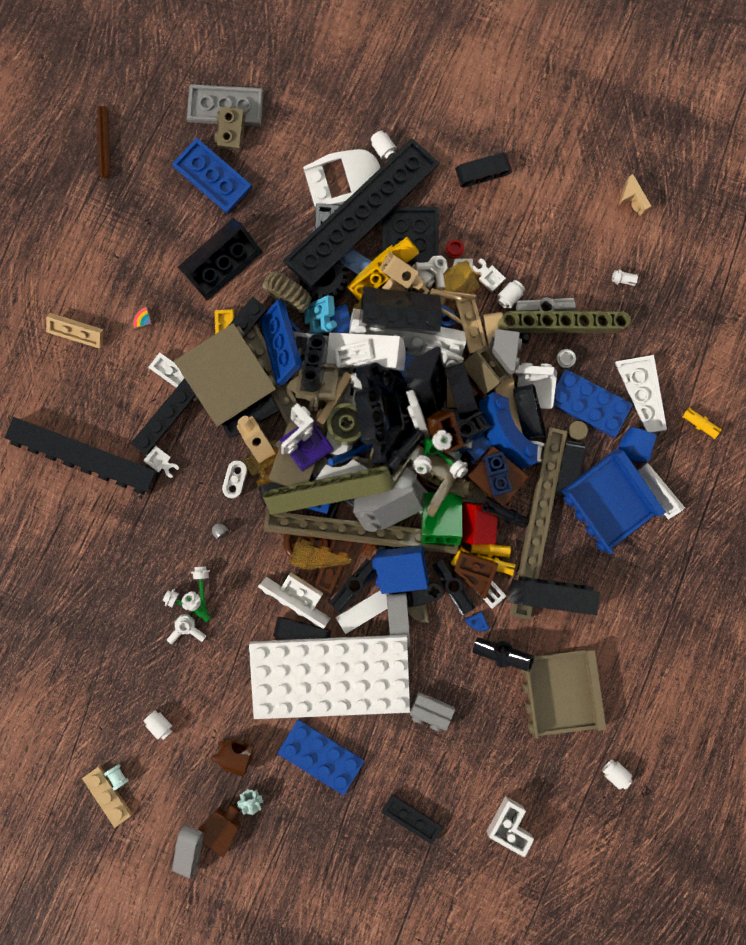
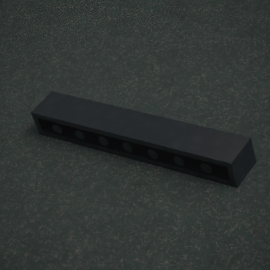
[4,417,159,495]

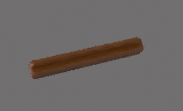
[97,106,111,179]

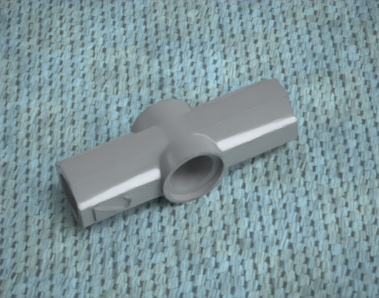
[516,297,575,311]

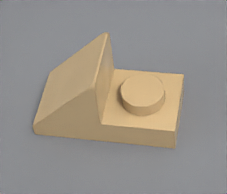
[618,174,651,216]

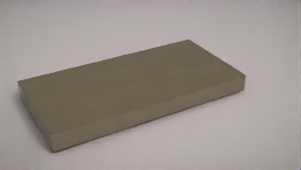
[268,414,327,486]

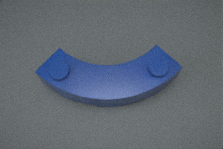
[479,392,538,470]

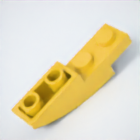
[348,237,419,301]

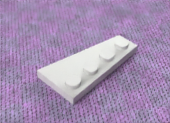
[615,355,667,433]

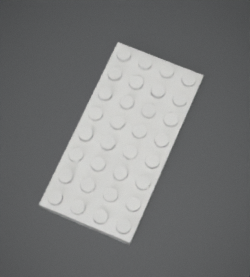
[249,635,410,719]

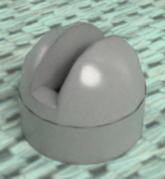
[212,523,229,540]

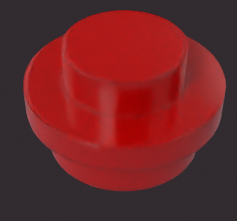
[445,239,464,259]

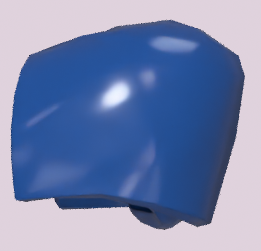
[618,427,657,463]

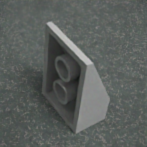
[353,487,423,532]

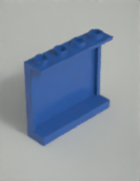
[562,449,666,555]

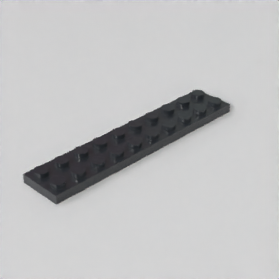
[283,138,439,288]

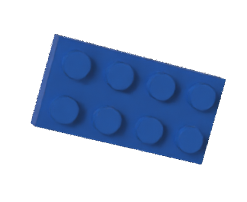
[171,137,252,215]
[260,299,302,386]
[554,369,633,438]
[277,719,365,795]

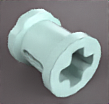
[104,764,129,791]

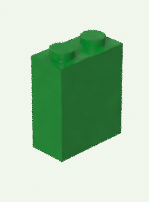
[421,492,462,545]

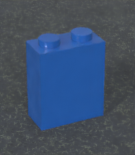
[372,545,429,594]

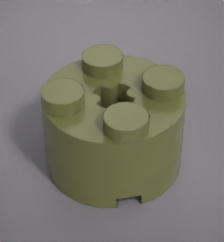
[327,403,362,445]

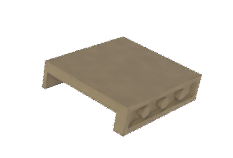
[174,324,276,427]
[520,649,606,739]

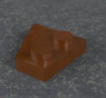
[454,551,498,599]

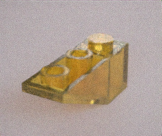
[289,539,353,570]

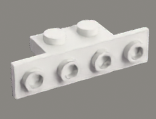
[258,573,331,629]

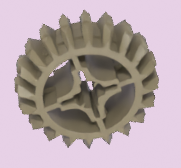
[262,272,312,313]

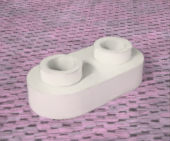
[222,461,248,499]

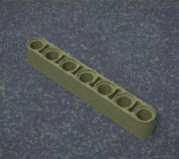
[498,311,631,333]
[263,466,394,514]

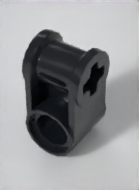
[458,411,493,444]
[405,582,443,607]

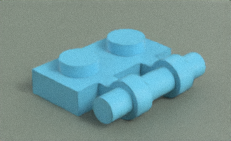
[304,295,337,335]

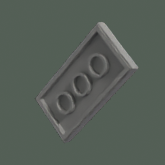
[187,84,264,127]

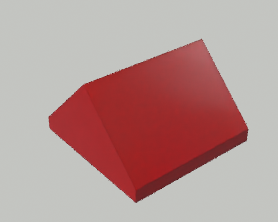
[461,502,498,545]

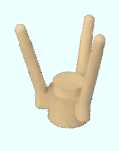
[430,288,476,323]

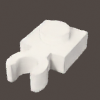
[472,259,506,293]
[143,446,179,478]

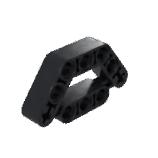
[354,362,416,467]

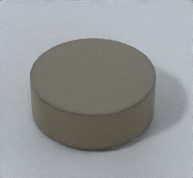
[568,421,588,441]

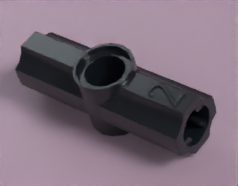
[432,557,476,616]
[329,559,377,613]
[473,637,534,672]

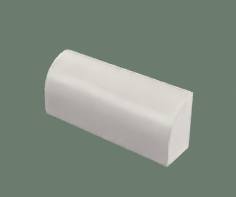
[326,333,406,371]

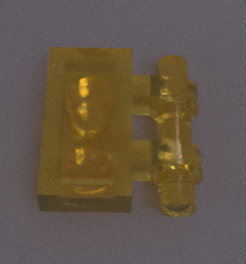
[243,440,279,487]

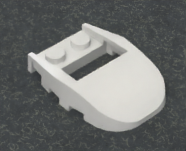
[303,149,380,206]

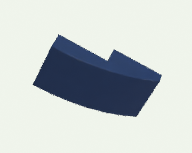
[483,452,513,497]

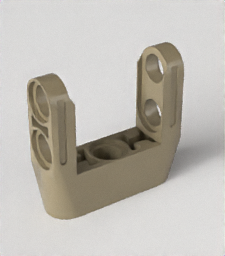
[391,445,456,517]

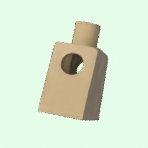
[379,252,425,290]
[237,416,275,463]

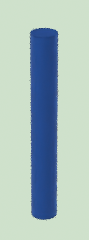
[328,444,373,466]

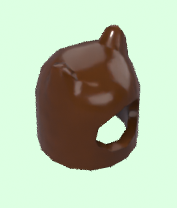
[211,739,254,777]

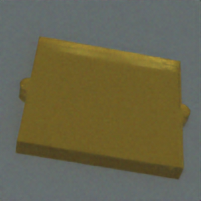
[442,260,480,302]

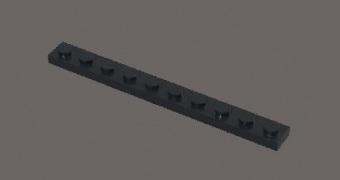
[130,297,268,456]

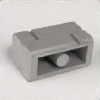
[409,691,455,732]

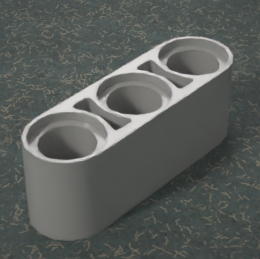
[386,592,410,648]
[172,825,204,879]

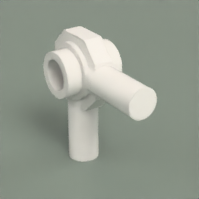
[414,255,448,289]
[167,614,206,644]

